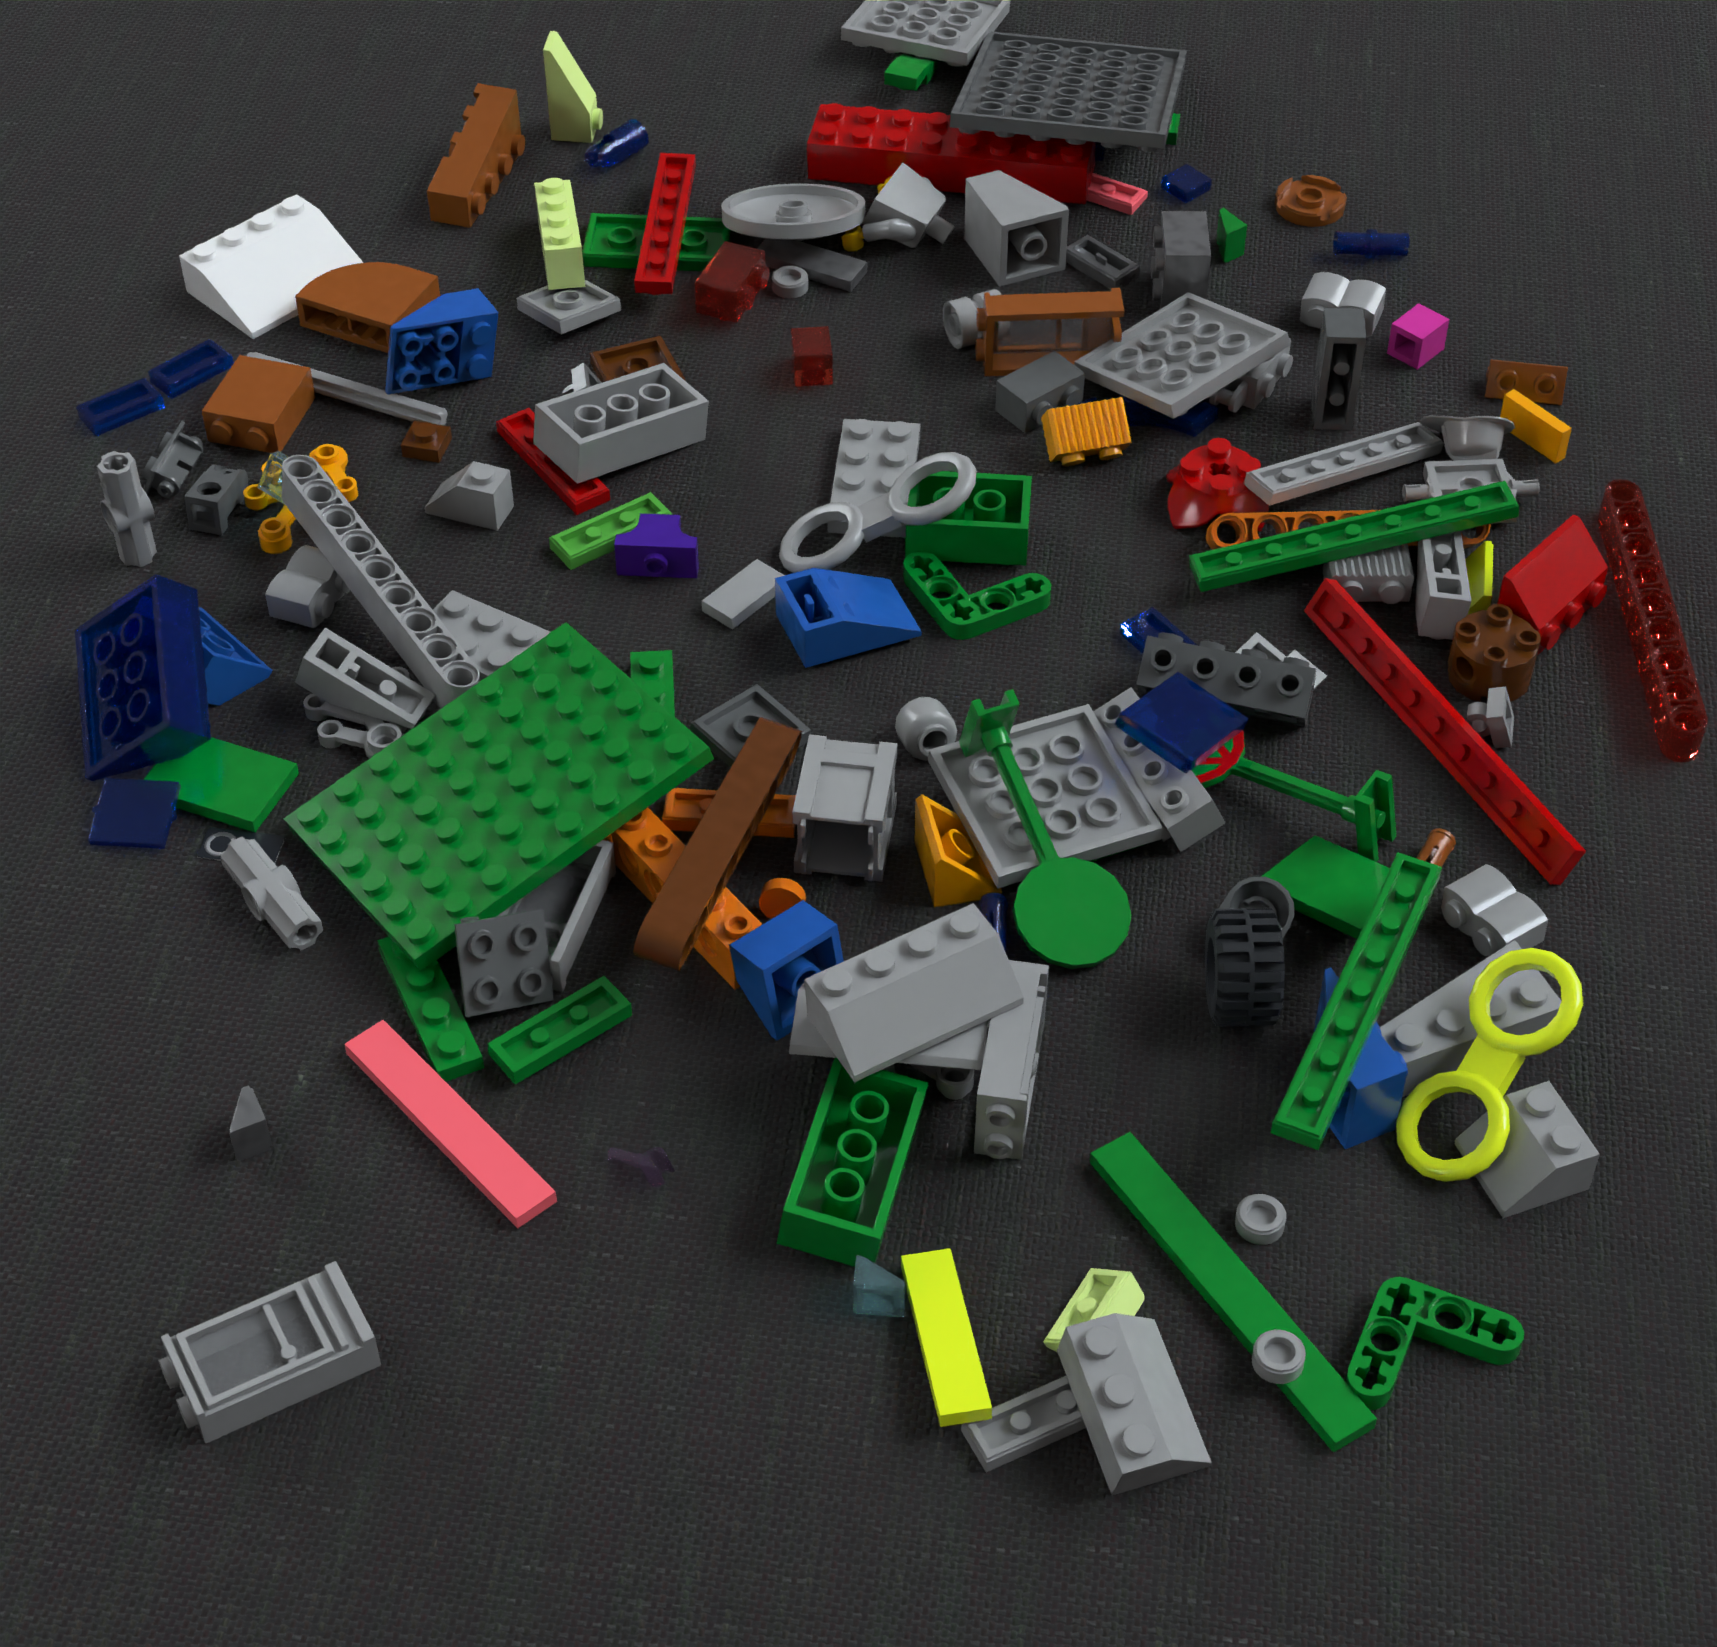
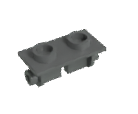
[142,421,203,498]

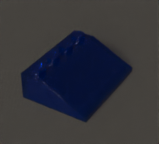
[75,574,211,781]

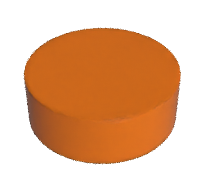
[759,878,806,919]

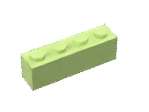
[534,178,585,290]

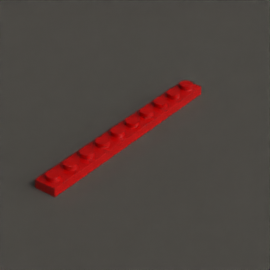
[1304,578,1586,885]

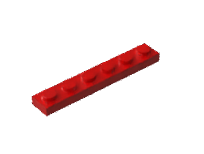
[634,153,696,295]

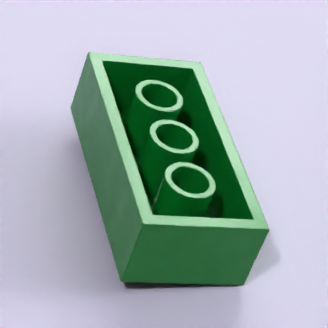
[777,1058,928,1272]

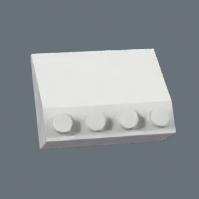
[179,194,363,339]

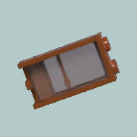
[975,288,1125,376]

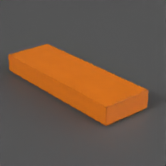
[662,788,796,838]

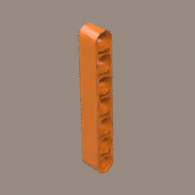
[1206,510,1491,550]

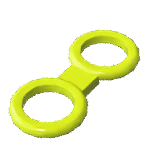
[1396,948,1583,1182]

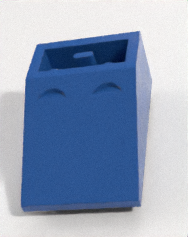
[385,288,499,395]
[775,568,922,668]
[1314,967,1408,1149]

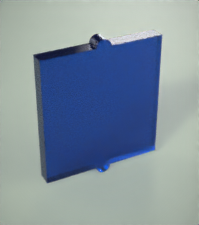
[88,778,181,849]

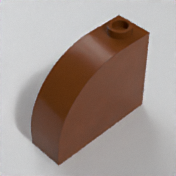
[295,262,440,353]

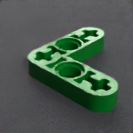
[903,551,1051,640]
[1345,1277,1524,1410]

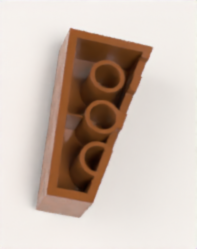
[427,83,525,228]

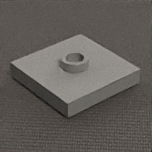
[517,280,621,334]

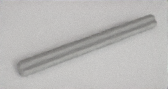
[246,352,448,426]

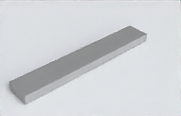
[1243,422,1444,506]

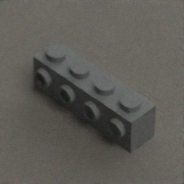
[1136,633,1316,727]

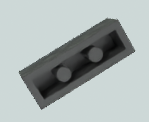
[1311,308,1366,430]

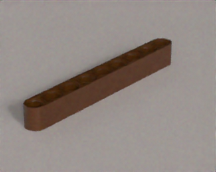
[633,717,802,971]

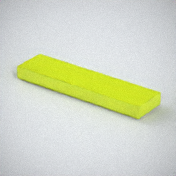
[901,1248,992,1427]

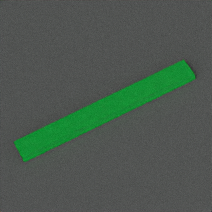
[1189,481,1519,592]
[1271,852,1442,1151]
[1090,1132,1377,1453]

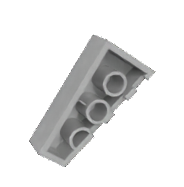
[1380,940,1561,1097]

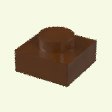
[401,421,452,463]

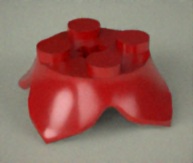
[1166,438,1269,531]

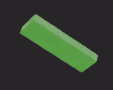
[549,492,672,570]

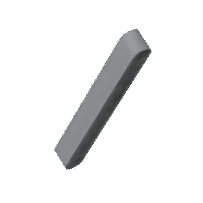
[282,455,480,709]

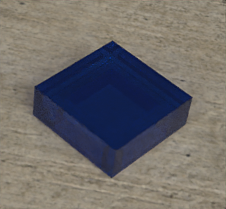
[1161,164,1212,203]

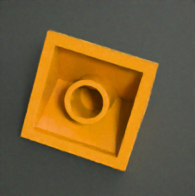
[915,794,1002,907]

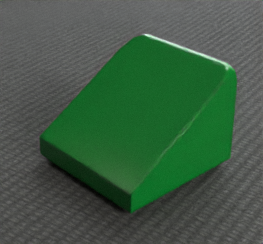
[1216,208,1247,263]

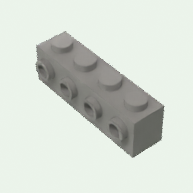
[1093,687,1225,852]

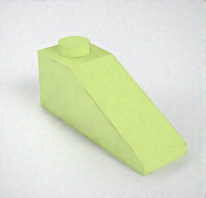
[543,31,603,143]

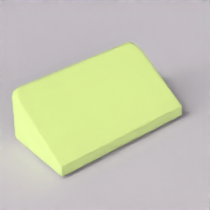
[1043,1268,1145,1352]

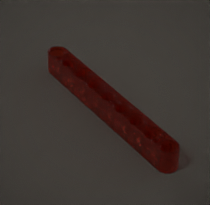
[1598,479,1708,762]

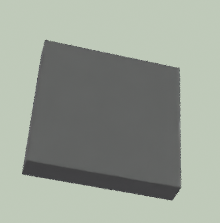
[691,684,811,768]

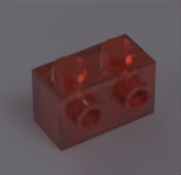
[695,241,770,323]

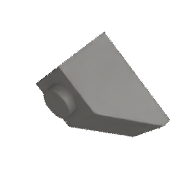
[425,461,514,531]

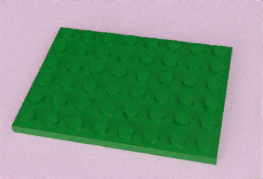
[283,622,714,971]

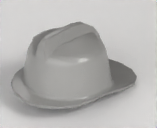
[1421,415,1515,460]

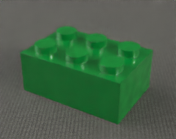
[905,471,1032,566]

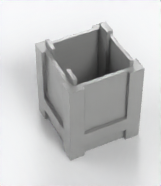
[792,734,897,882]

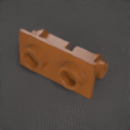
[1485,359,1568,405]

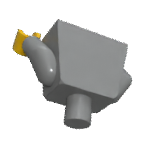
[841,162,955,252]

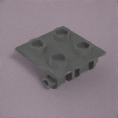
[454,909,554,1017]

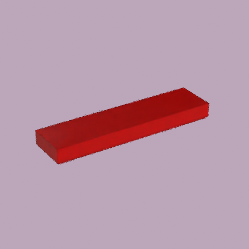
[496,408,610,515]

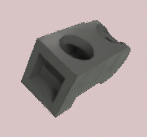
[184,464,248,535]

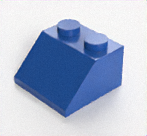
[729,900,844,1041]

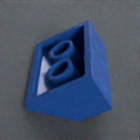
[119,592,273,706]

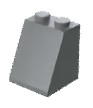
[964,170,1069,287]

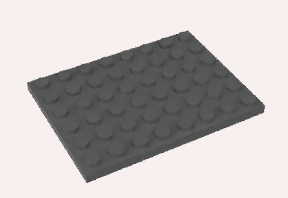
[950,32,1187,152]

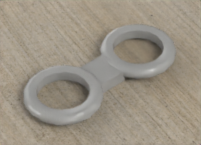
[779,452,977,573]

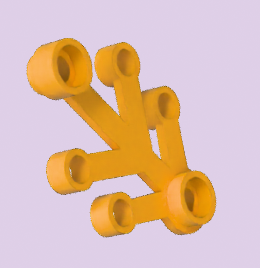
[243,444,358,554]

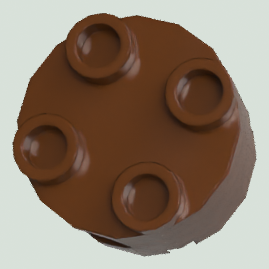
[1447,604,1541,702]

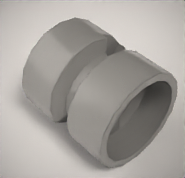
[943,289,1010,349]

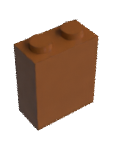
[202,355,316,454]

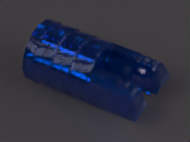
[584,119,649,168]

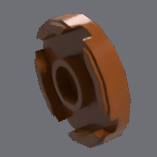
[1274,175,1347,227]

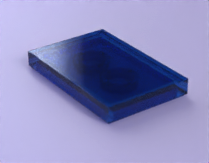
[1114,672,1248,774]

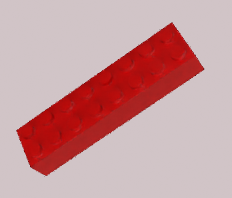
[807,103,1096,204]

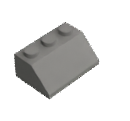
[1057,1313,1212,1496]

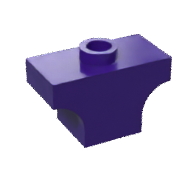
[614,513,699,578]

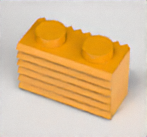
[1041,397,1132,466]

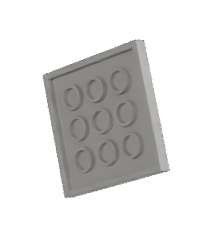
[841,0,1010,67]
[1074,292,1290,419]
[928,704,1163,889]

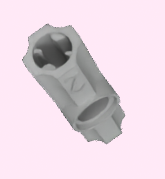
[97,451,157,567]
[221,836,323,950]

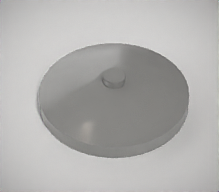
[721,184,866,241]

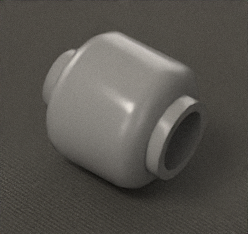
[895,697,957,760]

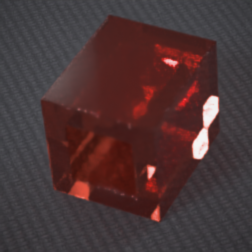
[791,326,833,387]

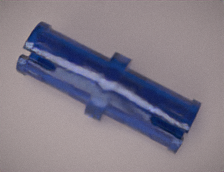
[1333,229,1410,259]

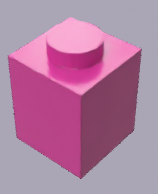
[1387,304,1449,370]

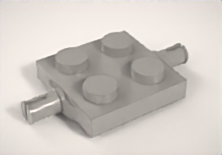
[1402,459,1540,524]

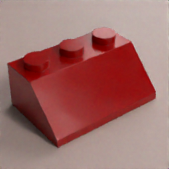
[1497,514,1608,655]

